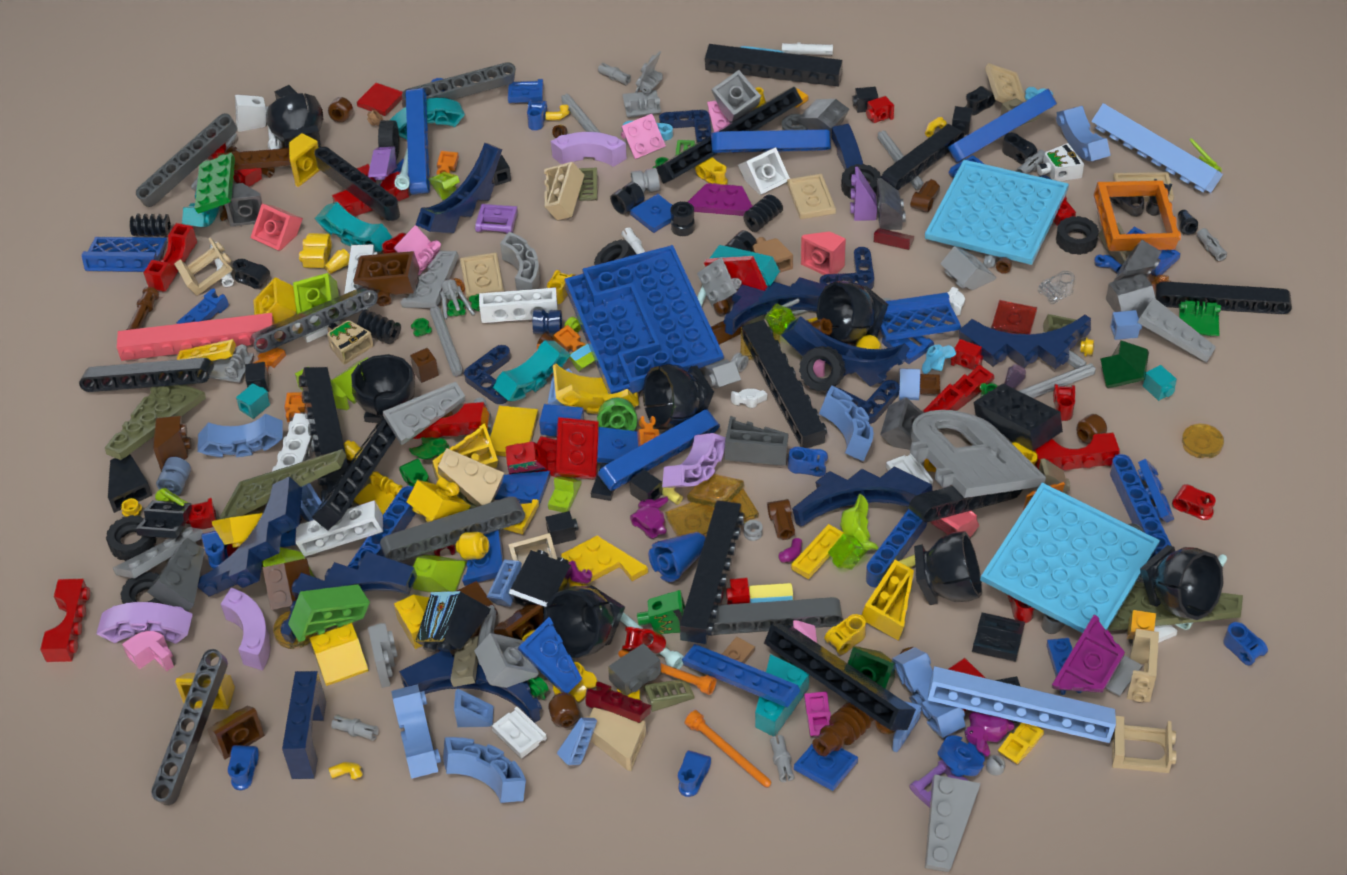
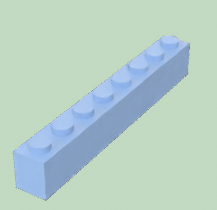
[1091,103,1223,193]
[928,666,1116,743]

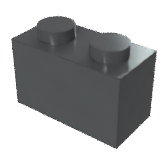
[608,643,661,696]

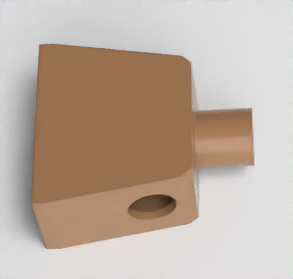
[753,237,793,273]

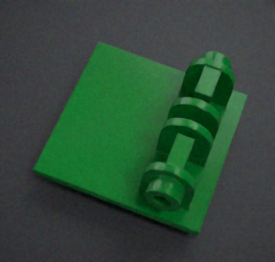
[1179,300,1221,336]

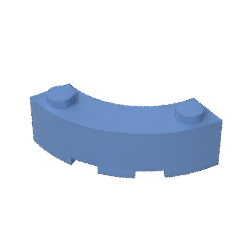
[1056,106,1111,161]
[819,385,874,461]
[197,414,283,458]
[892,647,966,738]
[391,684,441,779]
[443,737,526,803]

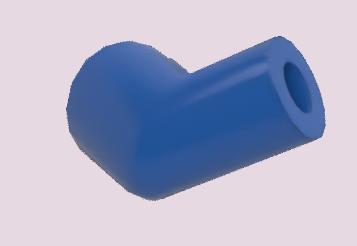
[1094,254,1122,273]

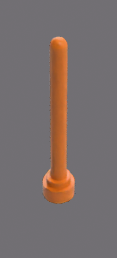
[618,649,716,695]
[685,710,771,787]

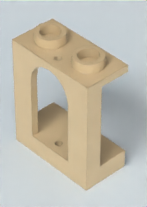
[175,237,233,296]
[1127,629,1159,702]
[1112,716,1176,773]

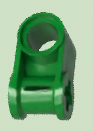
[399,458,429,487]

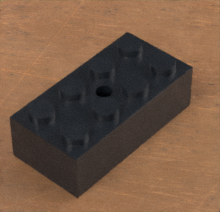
[973,383,1063,451]

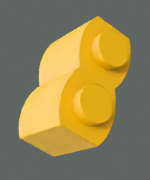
[299,233,332,268]

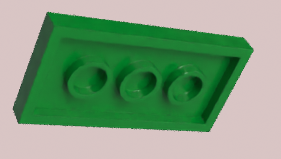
[194,153,235,214]

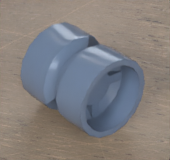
[156,457,191,495]

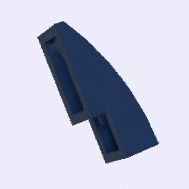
[832,124,863,170]

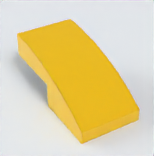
[998,722,1044,764]

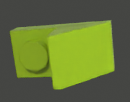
[429,172,460,200]
[548,477,582,513]

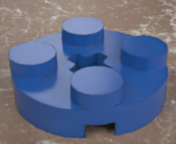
[937,735,985,777]

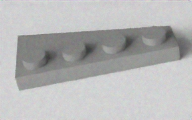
[1138,298,1216,362]
[383,382,465,446]
[113,527,203,578]
[925,775,981,872]

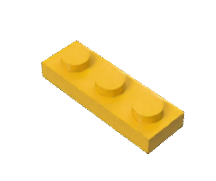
[176,339,236,361]
[791,524,846,579]

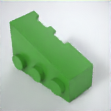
[288,584,370,642]

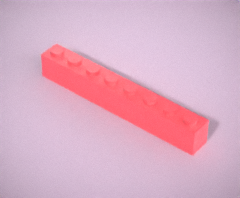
[117,313,276,361]

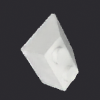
[738,148,790,195]

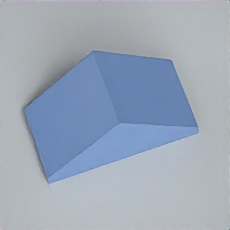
[899,368,920,400]
[300,483,322,522]
[454,689,494,728]

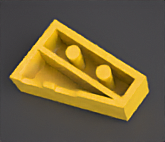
[432,423,498,481]
[861,560,914,641]

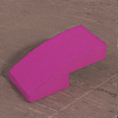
[804,692,831,737]

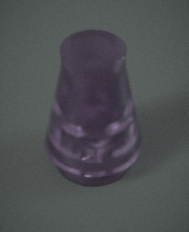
[1004,364,1026,389]

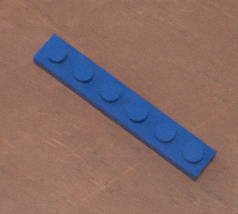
[682,644,800,708]

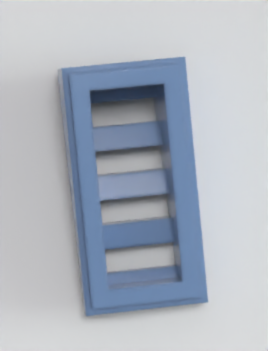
[487,559,522,607]
[892,701,921,752]
[557,718,597,765]

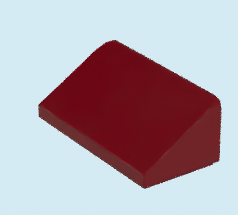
[873,228,914,250]

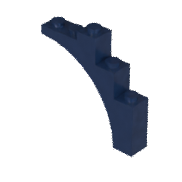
[415,143,503,233]
[724,277,827,335]
[959,314,1091,369]
[781,316,910,387]
[792,466,933,527]
[198,477,302,597]
[281,551,417,644]
[399,651,542,723]

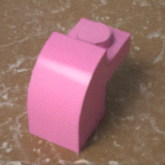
[122,631,174,671]

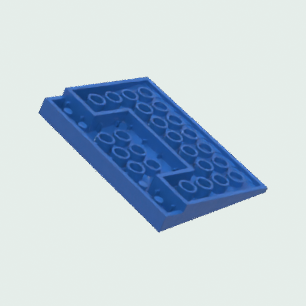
[564,245,724,394]

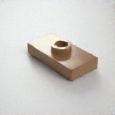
[722,636,755,664]

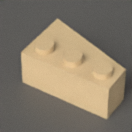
[544,162,584,220]
[438,448,504,507]

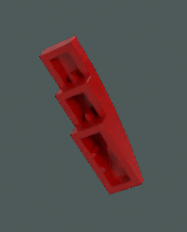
[923,364,995,413]

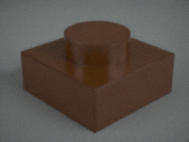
[920,374,940,394]

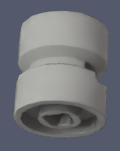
[631,168,660,193]

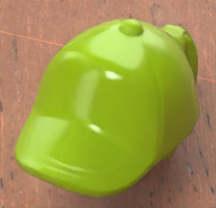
[840,494,879,552]

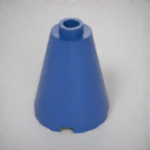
[648,532,705,582]

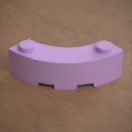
[551,132,627,167]
[662,433,726,488]
[221,588,270,670]
[96,602,193,644]

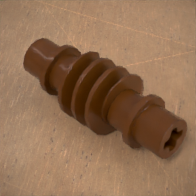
[812,702,874,756]

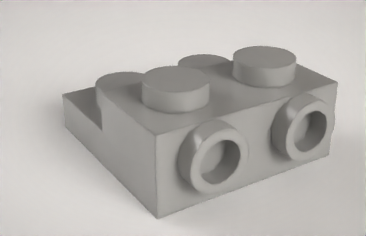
[368,623,398,688]

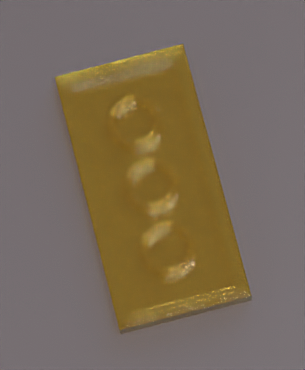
[665,484,759,537]

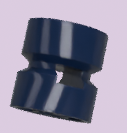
[532,310,562,334]

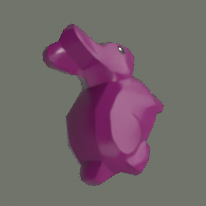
[630,496,668,539]
[964,711,1014,757]

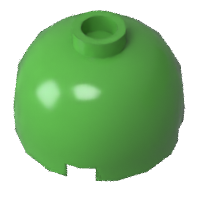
[597,397,637,431]

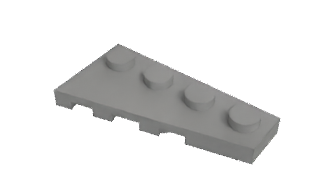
[400,251,459,308]

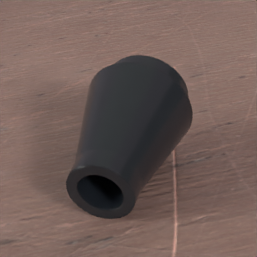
[1178,210,1198,235]

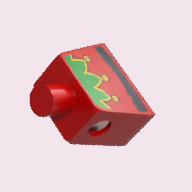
[505,442,548,474]

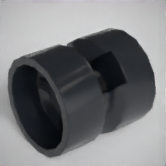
[610,182,645,214]
[670,201,695,236]
[725,230,757,252]

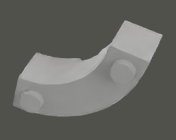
[500,232,540,291]
[699,359,741,388]

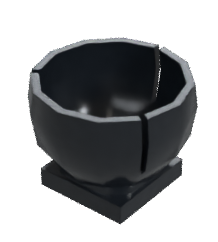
[266,93,324,148]
[816,280,889,344]
[351,354,415,423]
[643,364,714,429]
[914,531,982,605]
[1140,545,1224,620]
[543,585,625,658]

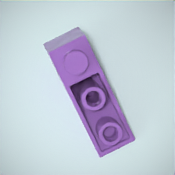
[368,146,397,180]
[850,167,877,221]

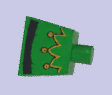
[637,590,686,634]

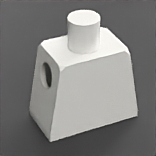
[235,95,268,132]

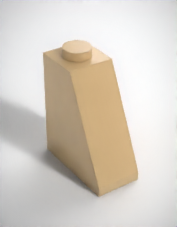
[586,708,646,771]

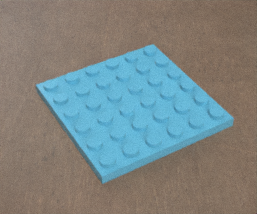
[925,160,1069,265]
[980,483,1160,633]

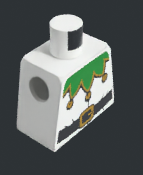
[1037,143,1084,181]

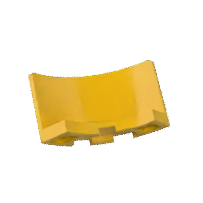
[553,364,639,414]

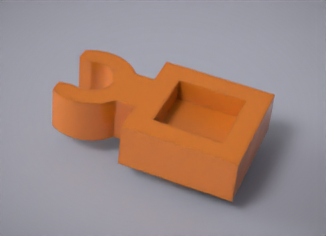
[436,151,459,175]
[553,325,586,353]
[254,347,286,372]
[285,392,306,423]
[637,416,659,447]

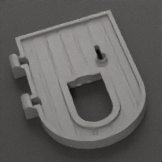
[910,410,1046,498]

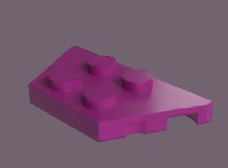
[688,183,752,216]
[1052,615,1125,693]

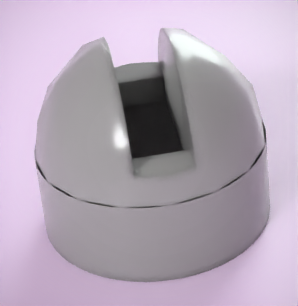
[986,755,1005,776]

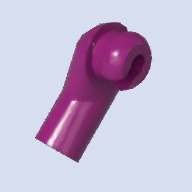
[778,538,802,563]
[569,561,593,584]

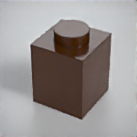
[410,347,439,383]

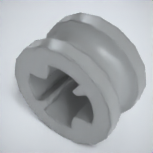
[731,352,748,372]
[744,520,763,541]

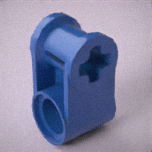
[527,100,547,130]
[788,447,828,477]
[202,531,228,569]
[1223,622,1268,666]
[228,745,259,790]
[677,750,711,797]

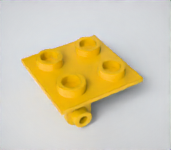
[353,471,403,514]

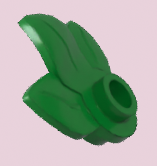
[409,437,449,459]

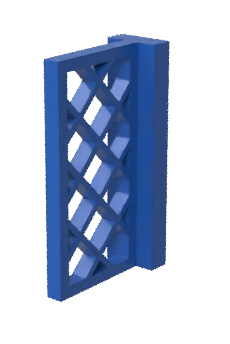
[81,237,168,272]
[880,292,961,341]

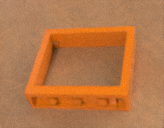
[1093,181,1181,251]

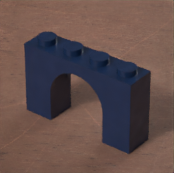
[282,671,327,779]

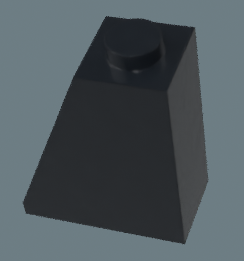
[108,454,152,513]

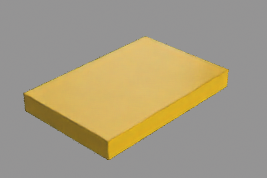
[490,406,539,457]

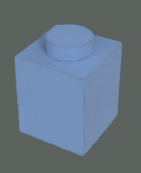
[1110,310,1142,340]

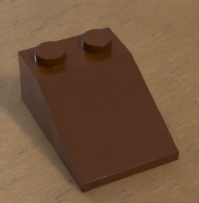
[353,251,420,295]

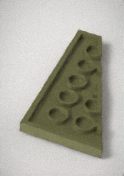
[105,385,206,460]
[219,449,346,519]
[1108,582,1243,631]

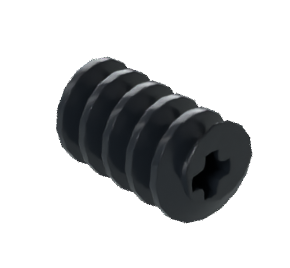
[743,194,783,232]
[129,213,171,237]
[357,309,401,344]

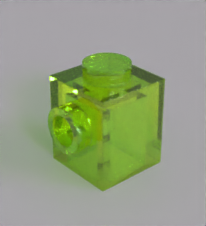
[765,304,796,335]
[828,533,867,570]

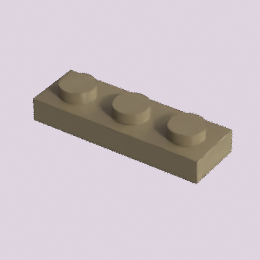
[451,636,479,687]

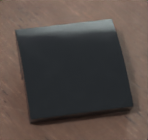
[136,500,192,539]
[972,612,1025,662]

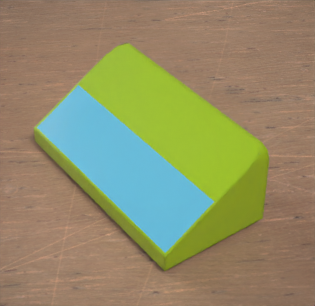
[569,343,595,372]

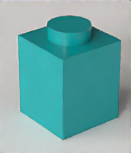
[1143,365,1177,401]
[236,383,270,419]

